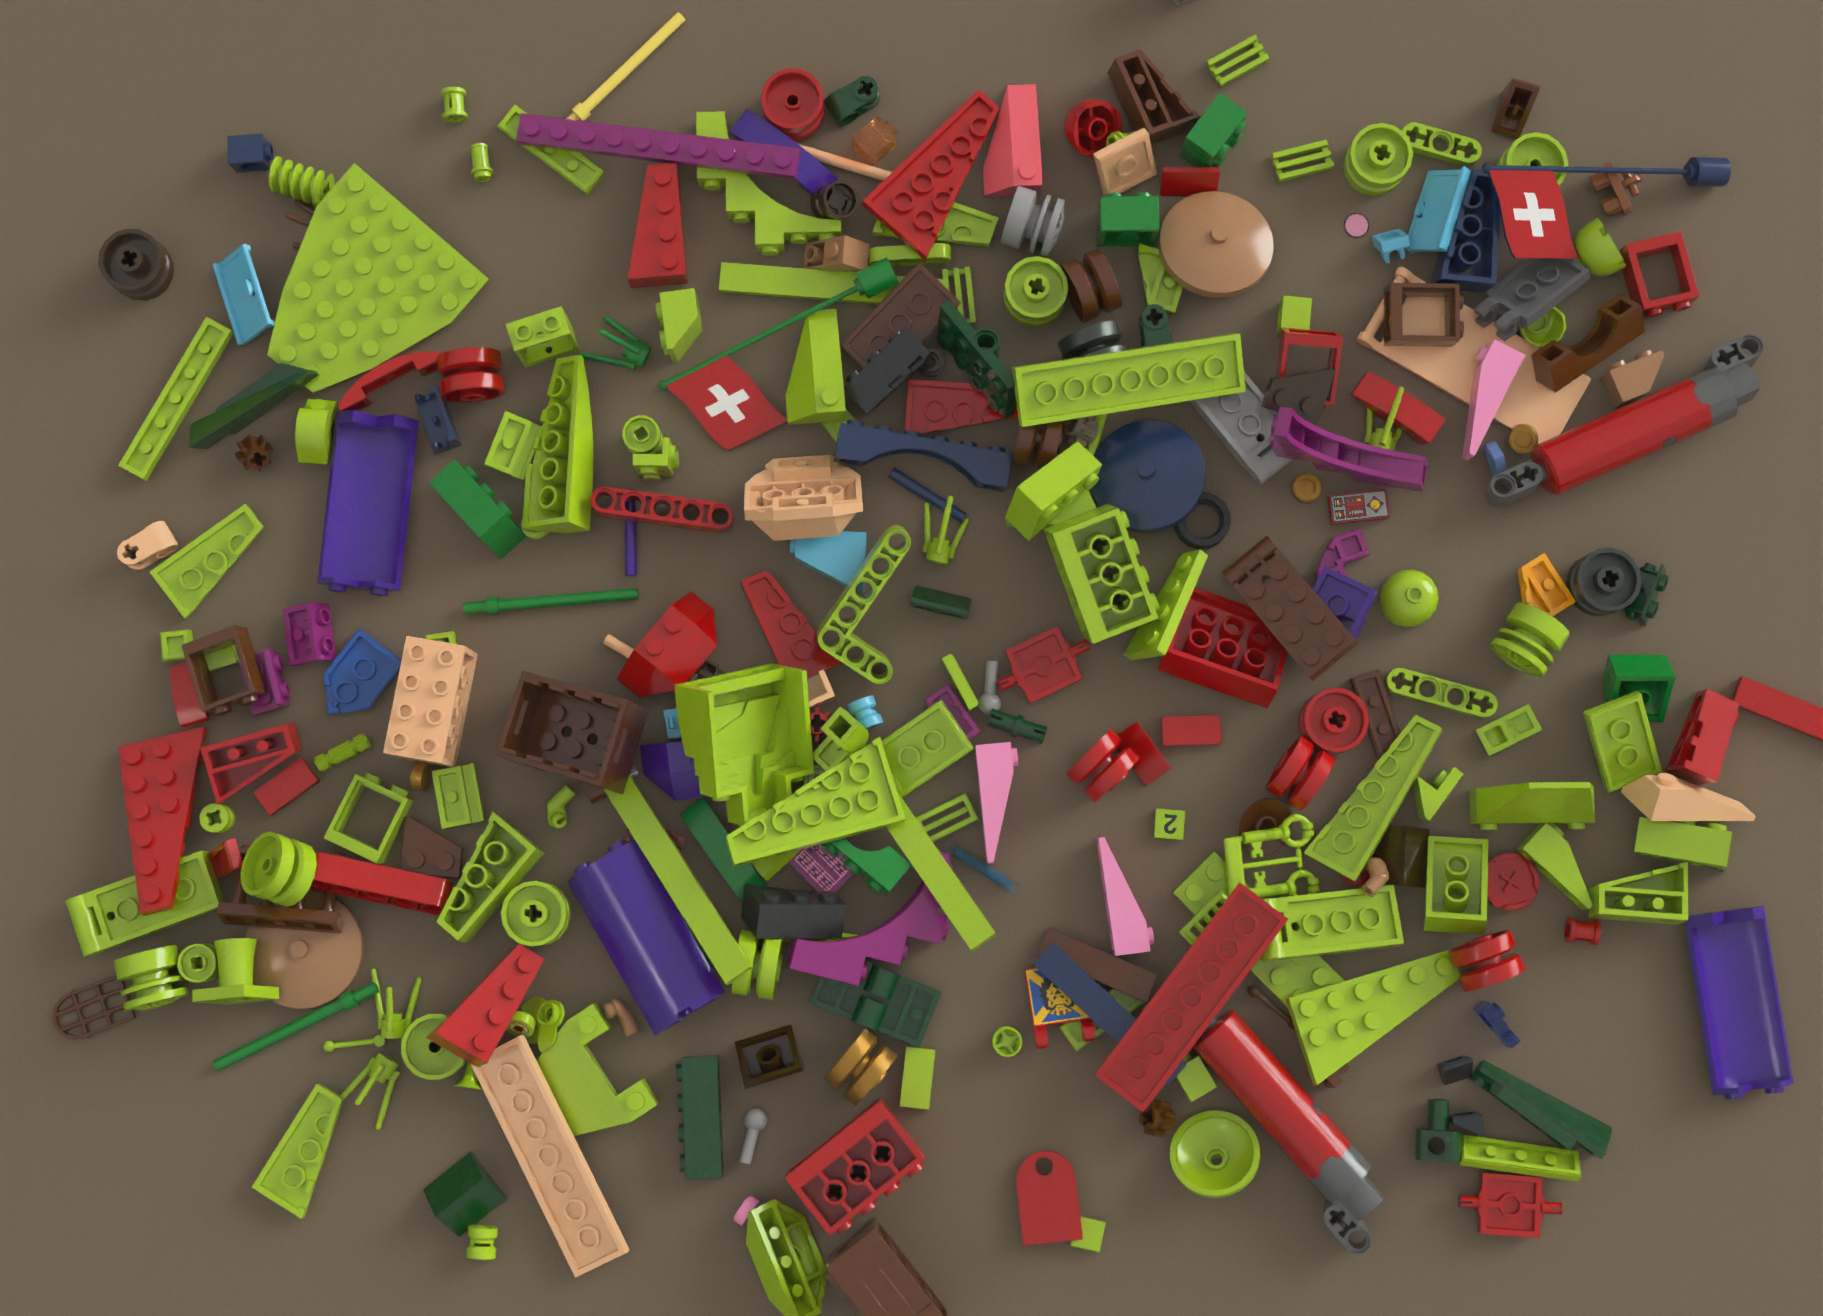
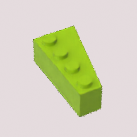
[436,812,544,944]

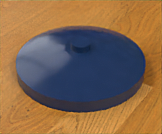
[1091,420,1206,533]

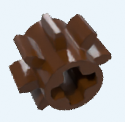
[235,434,274,471]
[1139,1099,1176,1138]

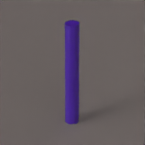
[625,489,637,576]

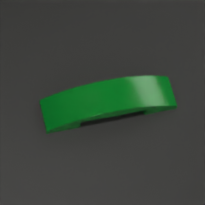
[679,798,767,903]

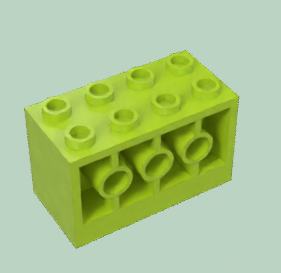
[1043,504,1160,644]

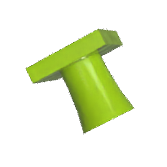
[192,938,279,1005]

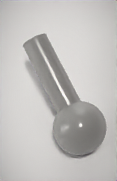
[978,660,1001,715]
[739,1108,768,1165]

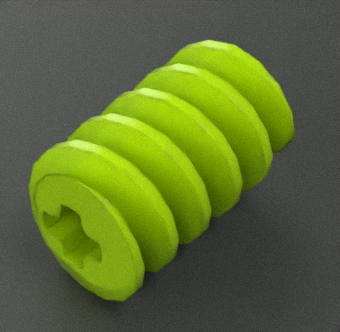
[269,156,335,206]

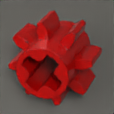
[810,706,831,743]

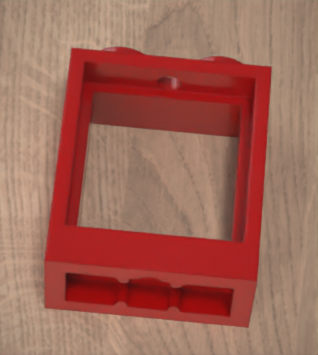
[1619,231,1700,318]
[1275,327,1343,409]

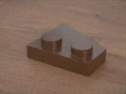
[401,817,464,878]

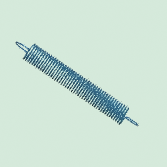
[945,842,1021,894]

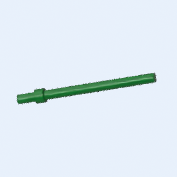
[463,588,639,615]
[213,982,379,1071]

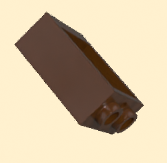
[1384,283,1464,347]
[181,625,267,716]

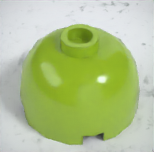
[1573,217,1626,277]
[1379,569,1439,628]

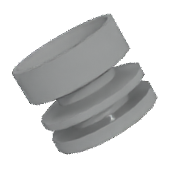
[1000,186,1065,258]

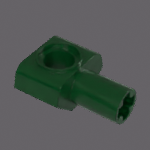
[1415,1099,1461,1162]

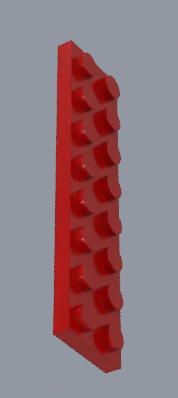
[1095,882,1288,1112]

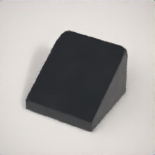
[1437,1055,1473,1085]
[1449,1111,1485,1136]

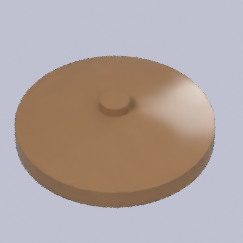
[1158,191,1274,298]
[245,890,364,1009]

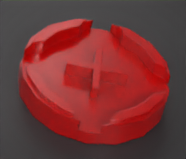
[1487,852,1540,911]

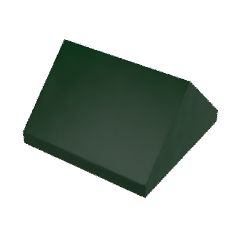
[423,1151,507,1237]

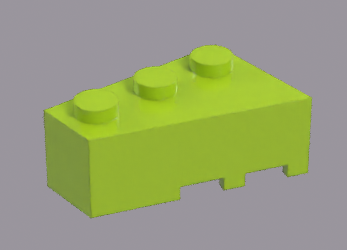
[1588,862,1688,925]

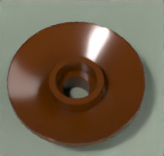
[1239,798,1293,855]

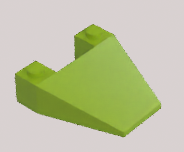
[1469,782,1595,830]
[537,1003,660,1136]

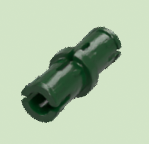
[987,708,1048,744]

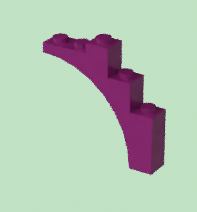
[1270,406,1428,492]
[784,852,952,986]

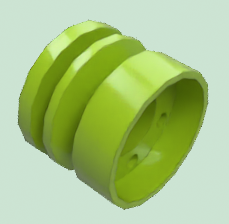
[1489,602,1570,678]
[113,945,189,1011]

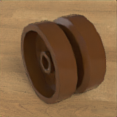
[1060,248,1122,323]
[1012,421,1064,469]

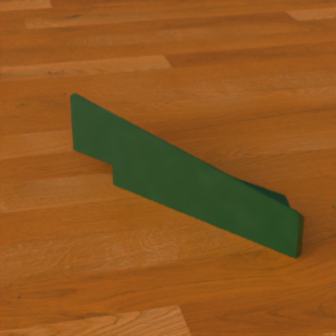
[189,363,319,449]
[1469,1060,1612,1159]

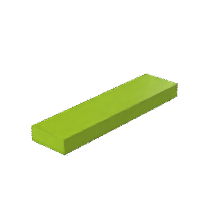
[497,104,605,196]
[1459,1134,1581,1182]

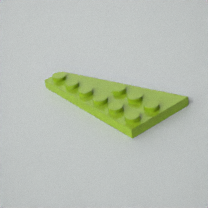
[1285,949,1460,1086]

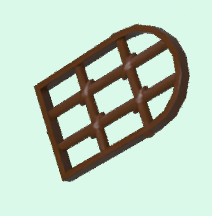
[53,975,136,1039]

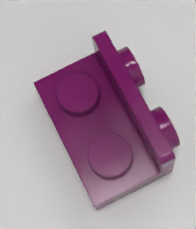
[283,602,336,666]
[239,648,291,716]

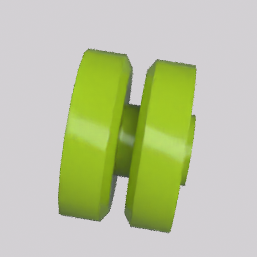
[1343,123,1413,196]
[1496,132,1569,186]
[1003,256,1068,328]
[240,831,317,907]
[501,881,572,947]
[732,929,783,1000]
[401,1014,466,1080]

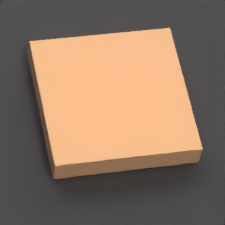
[1093,128,1157,196]

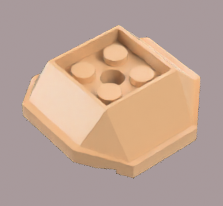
[744,455,863,541]

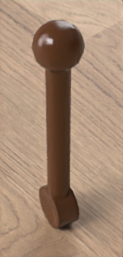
[1248,986,1295,1029]

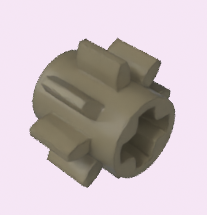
[1063,416,1098,447]

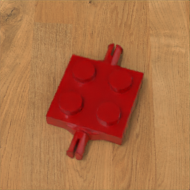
[996,626,1091,704]
[1458,1172,1563,1238]

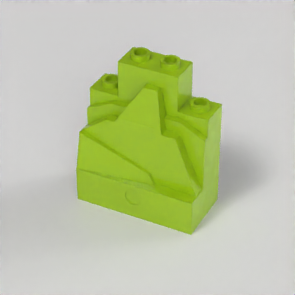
[675,663,814,827]

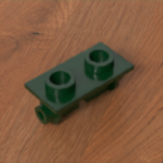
[1624,563,1669,626]

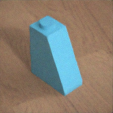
[790,531,867,594]

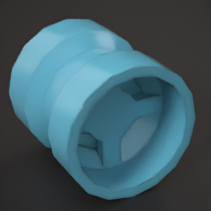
[846,695,884,730]

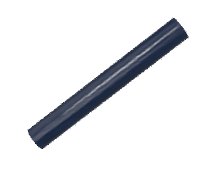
[888,468,967,523]

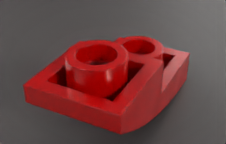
[169,662,210,727]

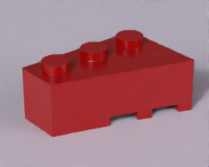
[1665,689,1740,785]
[200,721,302,805]

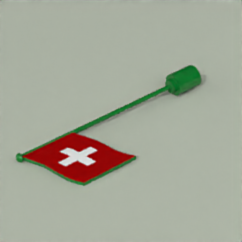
[659,257,899,451]

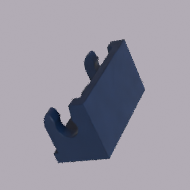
[414,386,462,455]

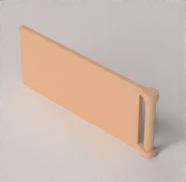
[1356,267,1591,444]

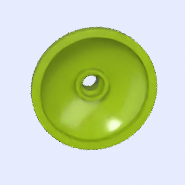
[1170,1110,1260,1198]

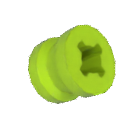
[199,803,235,834]

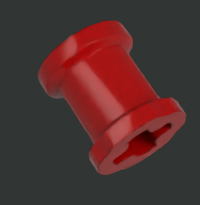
[1564,916,1601,946]

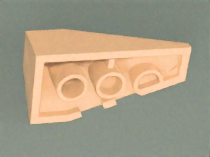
[1621,773,1755,821]

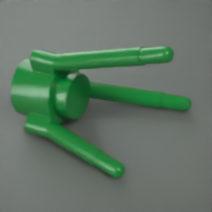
[578,316,651,371]

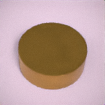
[1508,424,1538,454]
[1291,473,1321,503]
[410,761,432,792]

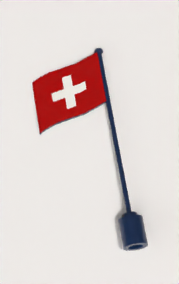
[1482,157,1731,259]

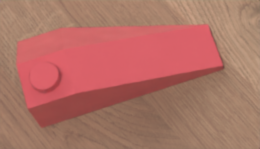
[983,84,1042,197]

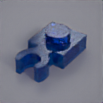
[1473,1001,1520,1049]

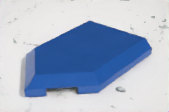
[323,628,401,715]

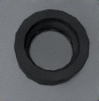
[1175,492,1231,550]

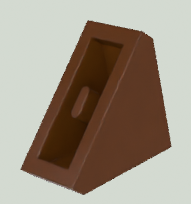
[1492,78,1540,139]

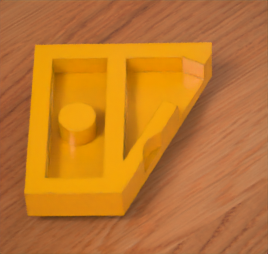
[1517,553,1576,617]

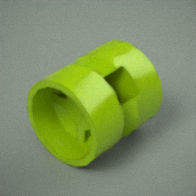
[622,415,663,455]
[177,943,219,983]

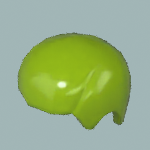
[1519,306,1566,347]

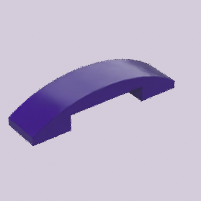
[729,109,838,195]

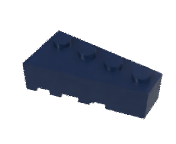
[1431,169,1500,293]

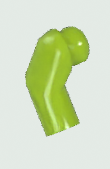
[547,784,576,829]

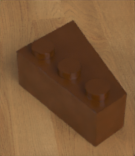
[1107,49,1201,144]

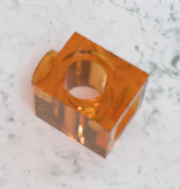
[852,116,897,166]

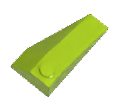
[785,309,846,425]

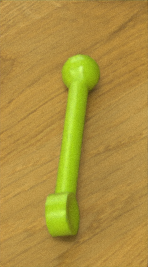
[323,1035,386,1052]

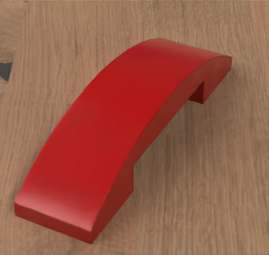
[338,351,441,412]

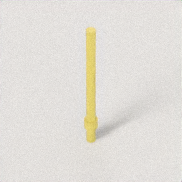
[566,12,686,121]

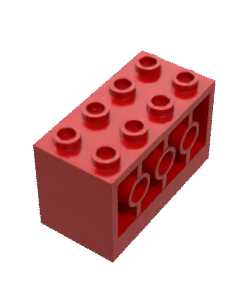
[784,1097,925,1236]

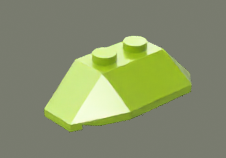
[746,1199,828,1316]

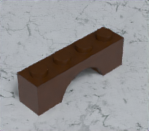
[1531,294,1645,393]

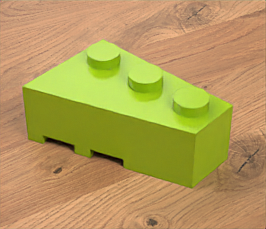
[1005,441,1102,541]
[1634,817,1732,872]

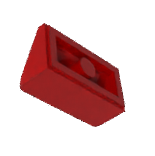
[1160,166,1220,197]
[1118,721,1171,786]

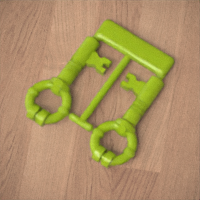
[1223,813,1320,898]

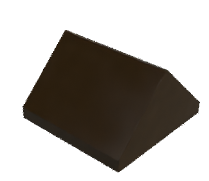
[1369,825,1429,888]
[735,1025,805,1089]

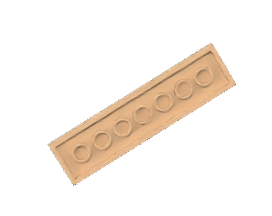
[471,1034,630,1278]

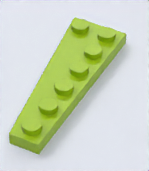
[1304,715,1443,883]

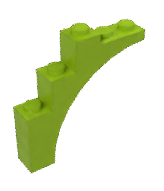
[696,111,842,256]

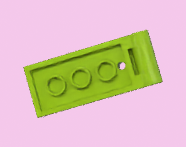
[65,851,225,957]
[1261,885,1404,962]

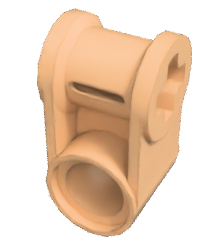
[117,521,179,570]

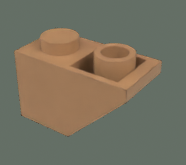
[803,235,869,272]
[1601,350,1664,408]

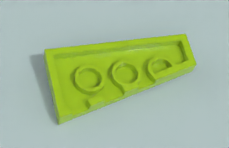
[872,202,999,247]
[150,504,265,619]
[1123,550,1208,661]
[252,1083,344,1219]

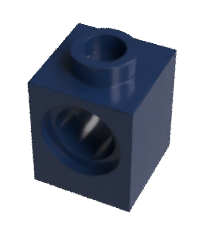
[227,133,274,173]

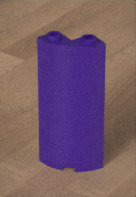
[317,410,419,596]
[567,839,725,1035]
[1685,906,1794,1099]

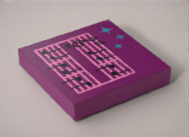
[789,837,857,893]

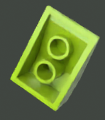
[1424,836,1488,935]

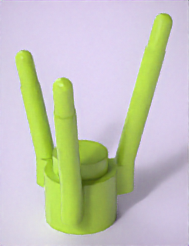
[1363,386,1404,451]
[922,495,969,565]
[371,968,422,1039]
[340,1052,400,1130]

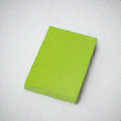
[1583,691,1662,793]
[882,700,975,798]

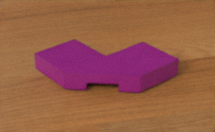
[1314,528,1370,581]

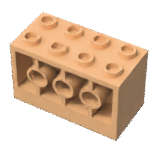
[383,636,478,767]

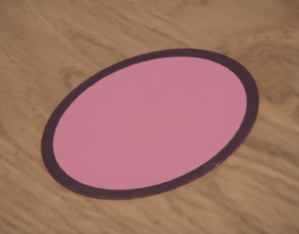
[1344,213,1369,238]

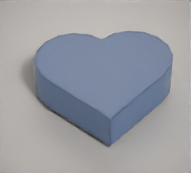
[1483,441,1507,476]

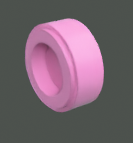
[734,1196,760,1227]

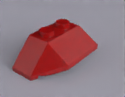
[616,592,717,698]

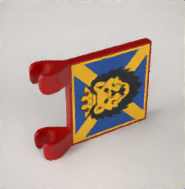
[1024,968,1096,1049]

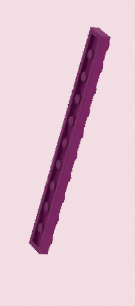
[516,113,801,180]

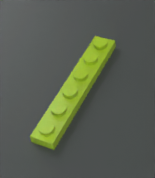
[118,317,234,481]

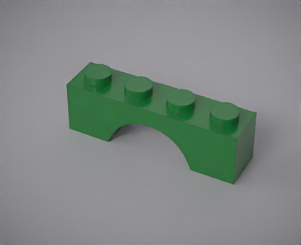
[820,838,912,896]

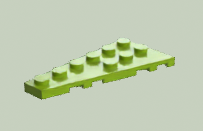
[725,737,906,867]

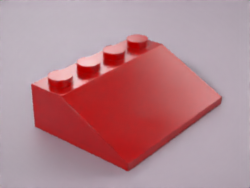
[1157,588,1287,709]

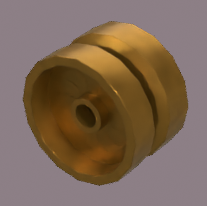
[824,1028,898,1106]

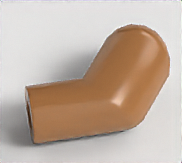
[1362,857,1389,897]
[603,999,639,1037]

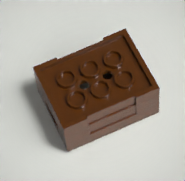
[495,671,649,794]
[825,1217,950,1316]

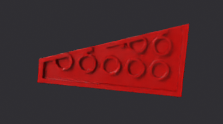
[862,89,1000,261]
[118,726,208,916]

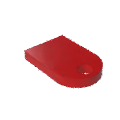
[1016,1150,1083,1246]

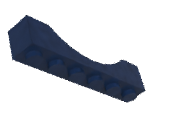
[833,420,1012,492]

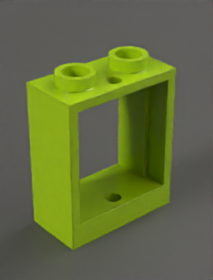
[506,306,580,368]
[324,772,414,864]

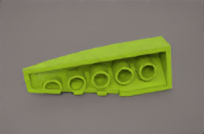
[522,355,593,534]

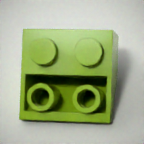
[655,288,703,363]

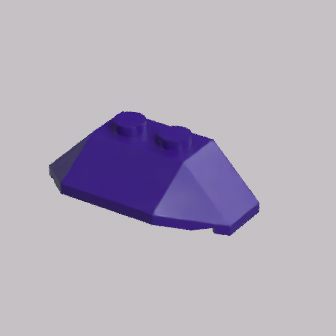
[640,740,709,801]

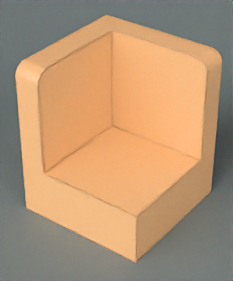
[807,669,836,710]

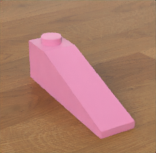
[1462,339,1525,461]
[975,742,1018,864]
[1096,837,1154,956]

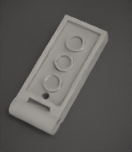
[1189,371,1294,485]

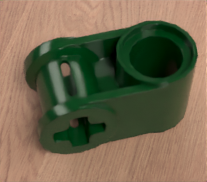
[824,76,880,127]
[1139,304,1173,348]

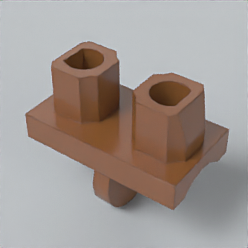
[1590,161,1643,217]

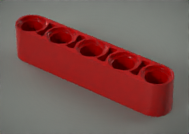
[591,487,733,533]
[310,852,453,915]

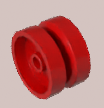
[761,68,825,142]
[437,347,505,403]
[1297,687,1369,755]
[1066,729,1140,803]
[1265,735,1336,812]
[1448,930,1526,992]

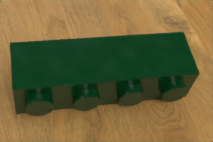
[676,1055,724,1180]

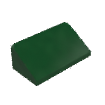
[911,586,971,620]

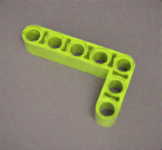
[817,525,911,684]

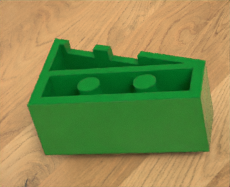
[429,459,527,559]

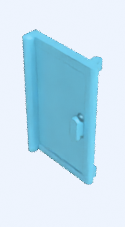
[1404,166,1471,254]
[212,244,275,345]

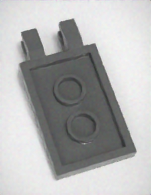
[1474,259,1591,342]

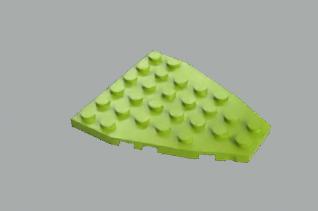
[267,163,489,393]

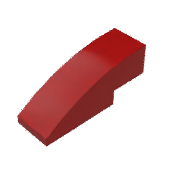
[1350,371,1446,445]

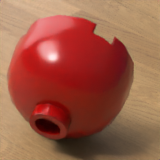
[1064,99,1122,158]

